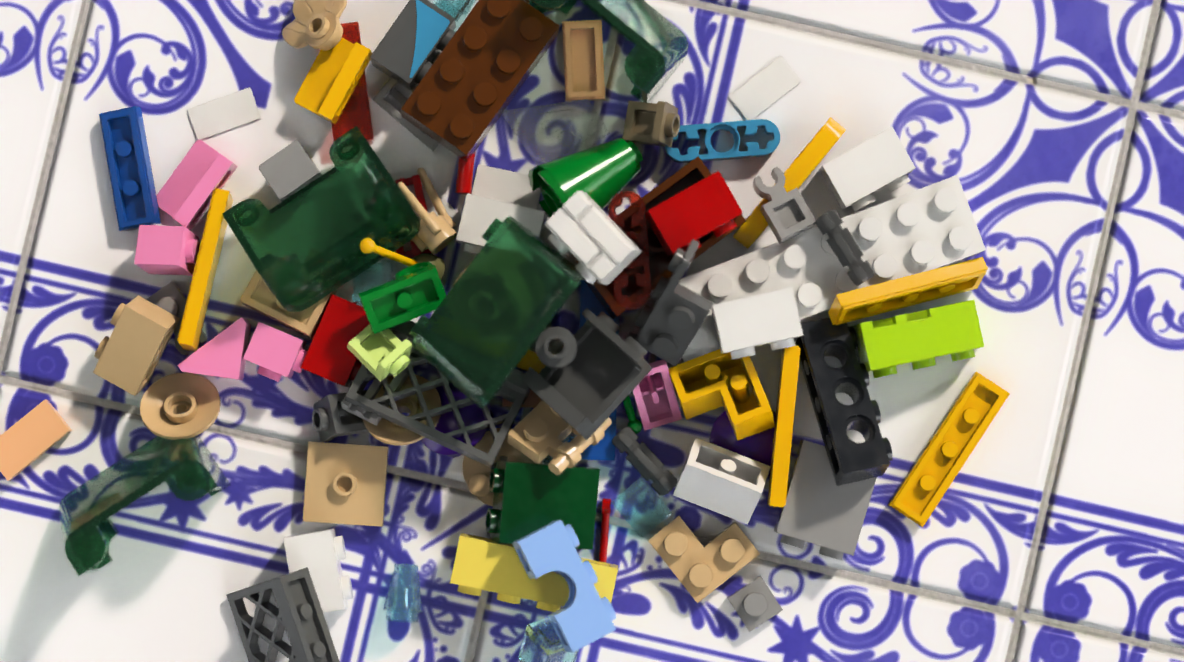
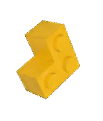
[668,349,775,441]

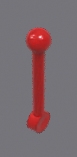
[599,498,611,563]

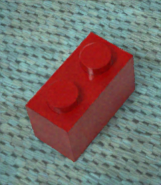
[644,171,743,256]
[301,294,369,387]

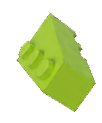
[853,300,984,378]

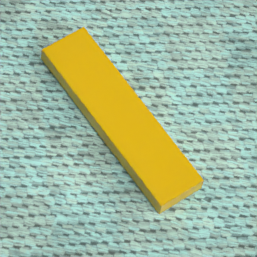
[177,188,233,352]
[828,257,988,325]
[767,345,801,507]
[888,372,1010,527]

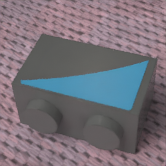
[370,0,456,91]

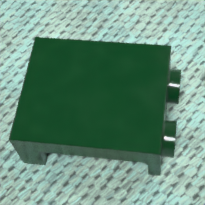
[485,460,600,550]

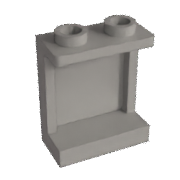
[774,440,877,560]

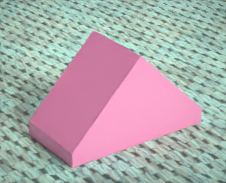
[177,317,251,380]
[632,359,682,431]

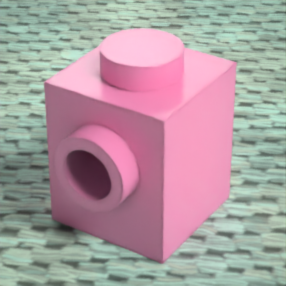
[134,225,200,276]
[243,322,307,382]

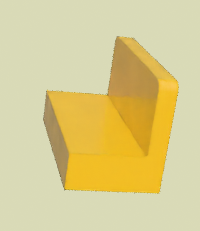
[294,38,372,125]

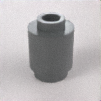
[536,326,577,369]

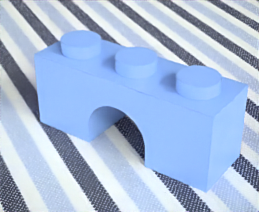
[512,520,616,652]

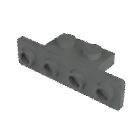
[624,239,713,366]

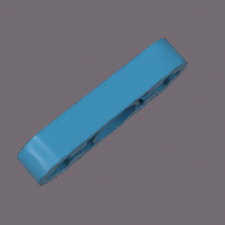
[665,119,780,163]

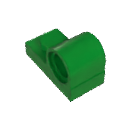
[358,262,450,334]

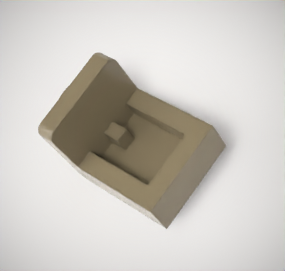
[622,100,680,148]

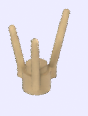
[363,168,457,254]

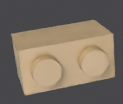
[93,295,180,396]

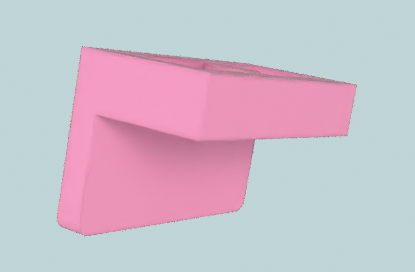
[156,140,238,230]

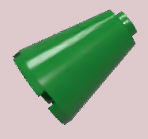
[528,138,643,218]

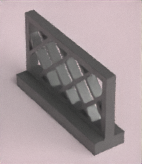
[345,320,531,468]
[226,567,340,662]

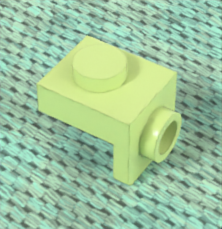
[347,324,413,382]

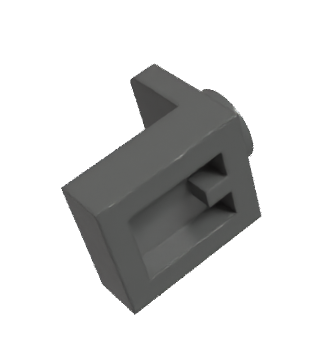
[312,390,368,442]

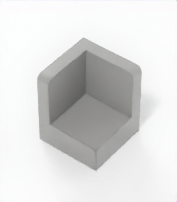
[259,140,323,203]

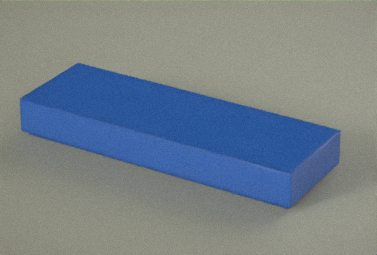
[99,106,161,231]

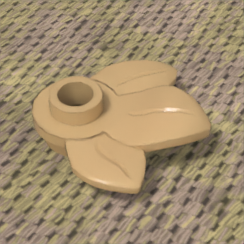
[282,0,347,51]

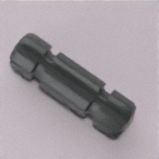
[816,209,875,286]
[612,427,678,496]

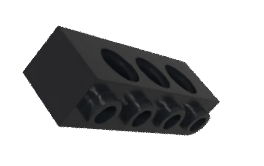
[794,317,893,486]

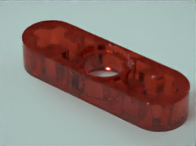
[607,191,651,310]

